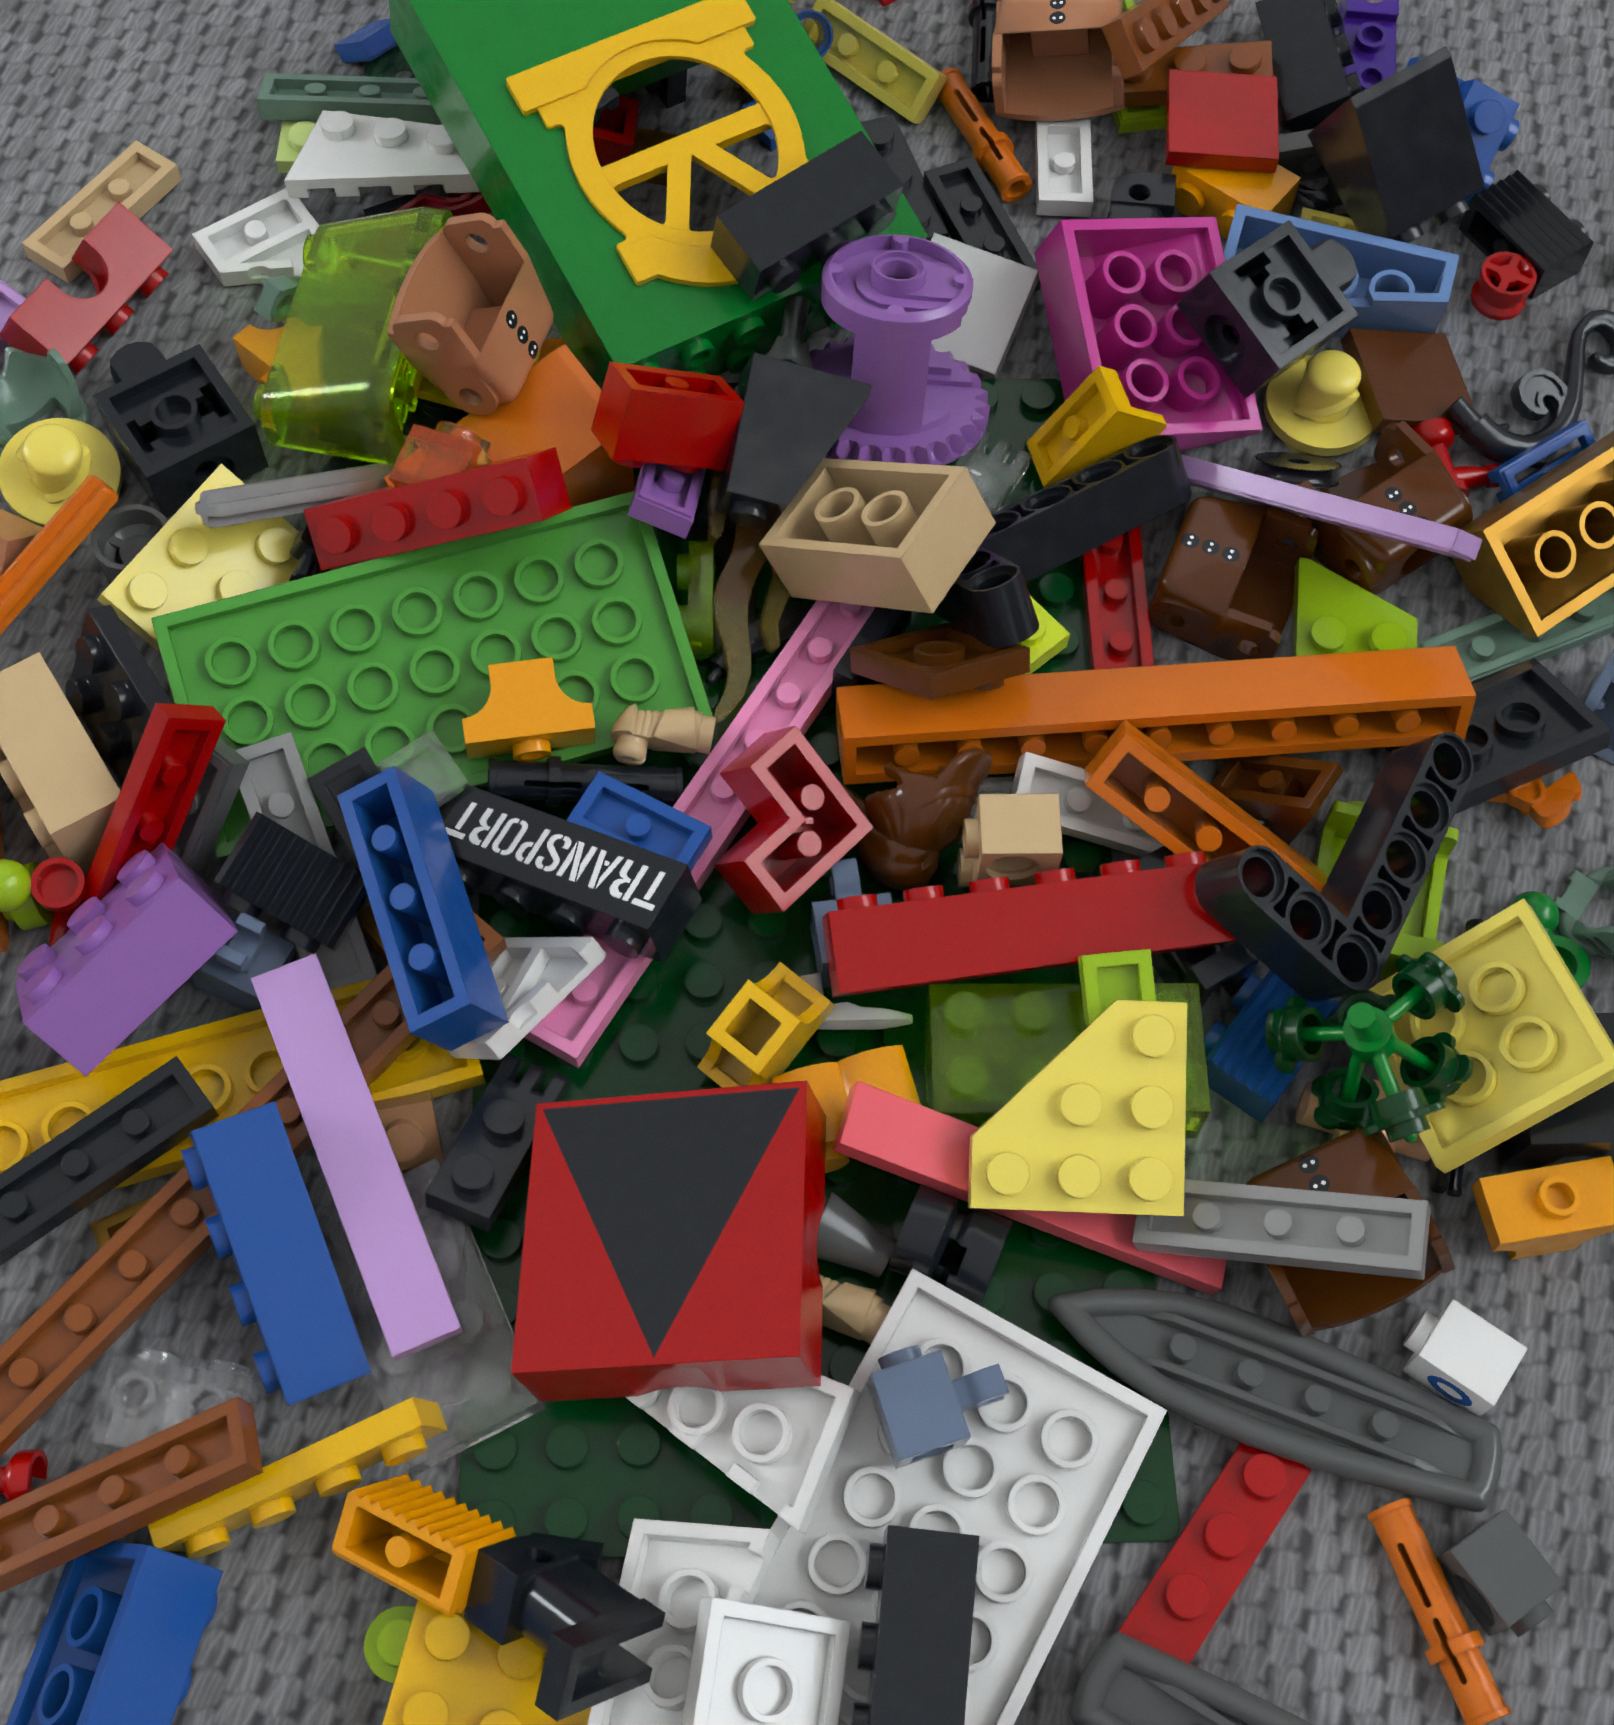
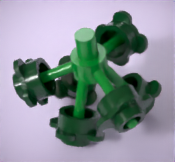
[1265,952,1474,1143]

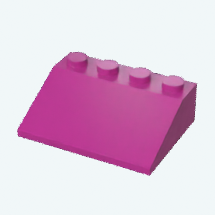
[1034,217,1263,451]

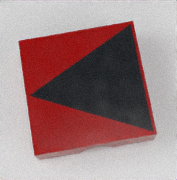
[511,1080,826,1402]

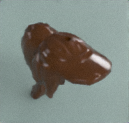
[841,747,993,890]

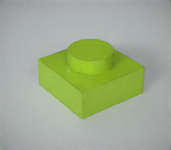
[1078,949,1156,1025]

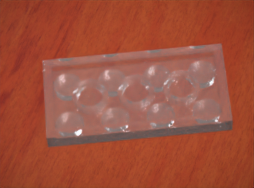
[317,1158,545,1475]

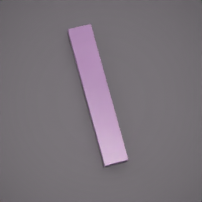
[1181,454,1483,562]
[251,953,463,1361]

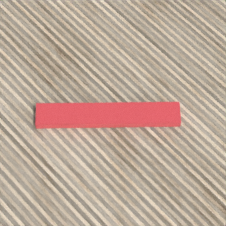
[832,1081,1227,1295]

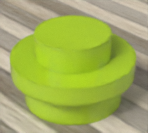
[364,1605,415,1684]

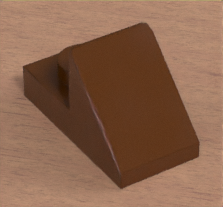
[1211,755,1343,845]

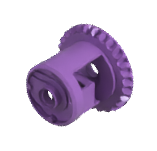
[809,234,990,465]

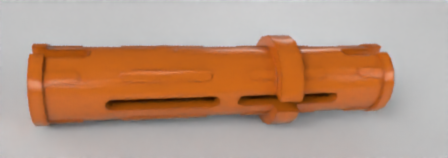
[937,67,1032,203]
[1367,1498,1512,1725]

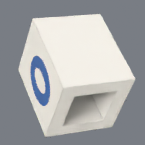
[1402,1299,1528,1417]

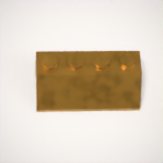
[1451,430,1614,638]

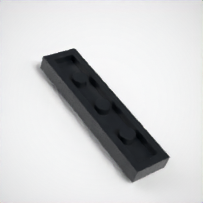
[0,1056,219,1266]

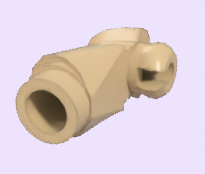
[609,703,716,765]
[818,1266,891,1344]

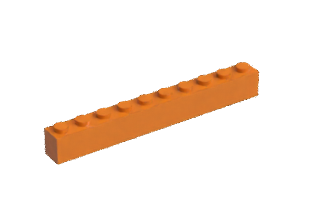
[836,646,1477,785]

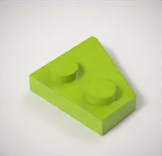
[1292,557,1418,656]

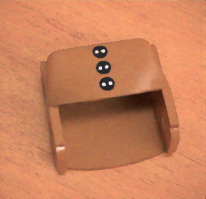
[992,0,1124,121]
[387,213,554,416]

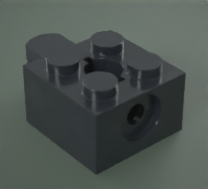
[1177,220,1359,399]
[92,342,269,518]

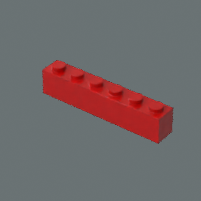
[822,851,1237,997]

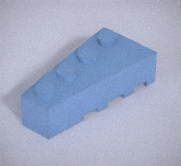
[1224,204,1460,338]

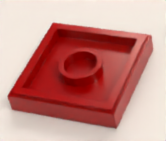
[1165,69,1279,173]

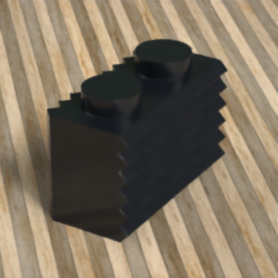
[1459,170,1594,300]
[214,811,368,954]

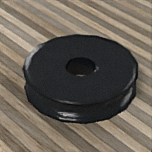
[1253,452,1343,489]

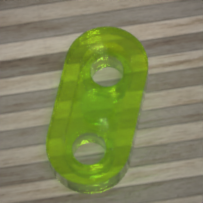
[677,541,715,654]

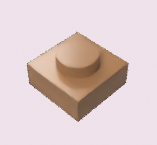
[374,1090,444,1171]

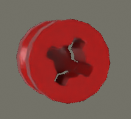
[1470,251,1537,321]

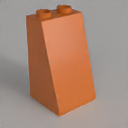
[384,344,635,507]

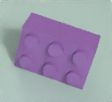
[15,842,238,1076]

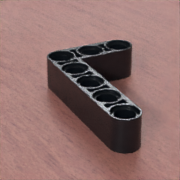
[935,434,1192,648]
[1195,732,1474,1002]

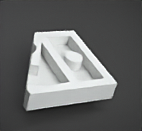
[192,188,347,287]
[447,937,607,1060]

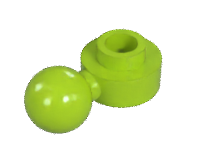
[0,859,54,931]

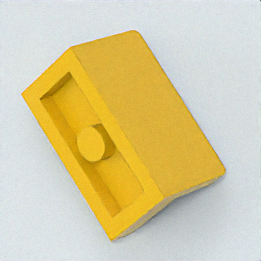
[1026,366,1167,488]

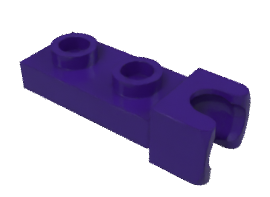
[1339,0,1399,91]

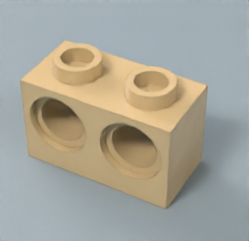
[957,794,1063,890]

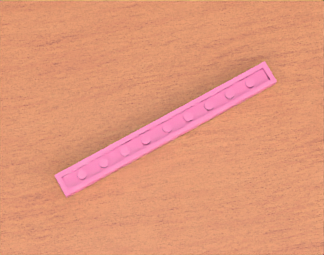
[524,600,875,1068]

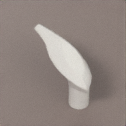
[799,972,913,1030]

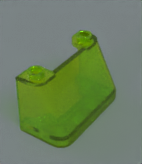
[253,207,453,467]

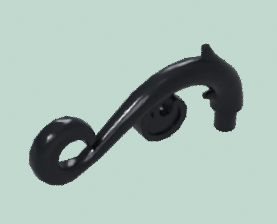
[1444,310,1614,469]

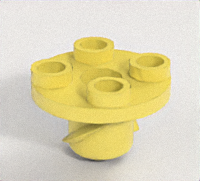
[1264,350,1373,456]
[0,418,122,527]

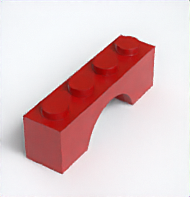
[303,447,572,571]

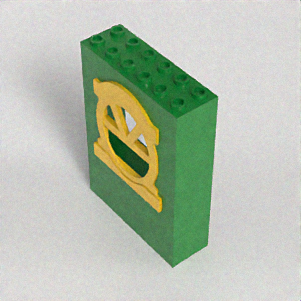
[389,0,928,390]

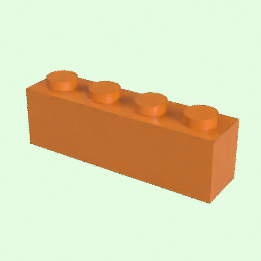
[1085,719,1328,893]

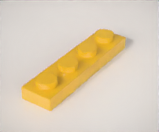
[148,1397,448,1559]

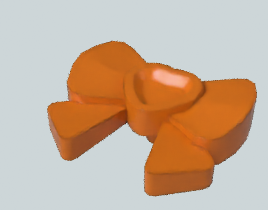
[1487,772,1582,828]

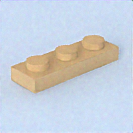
[22,140,182,284]

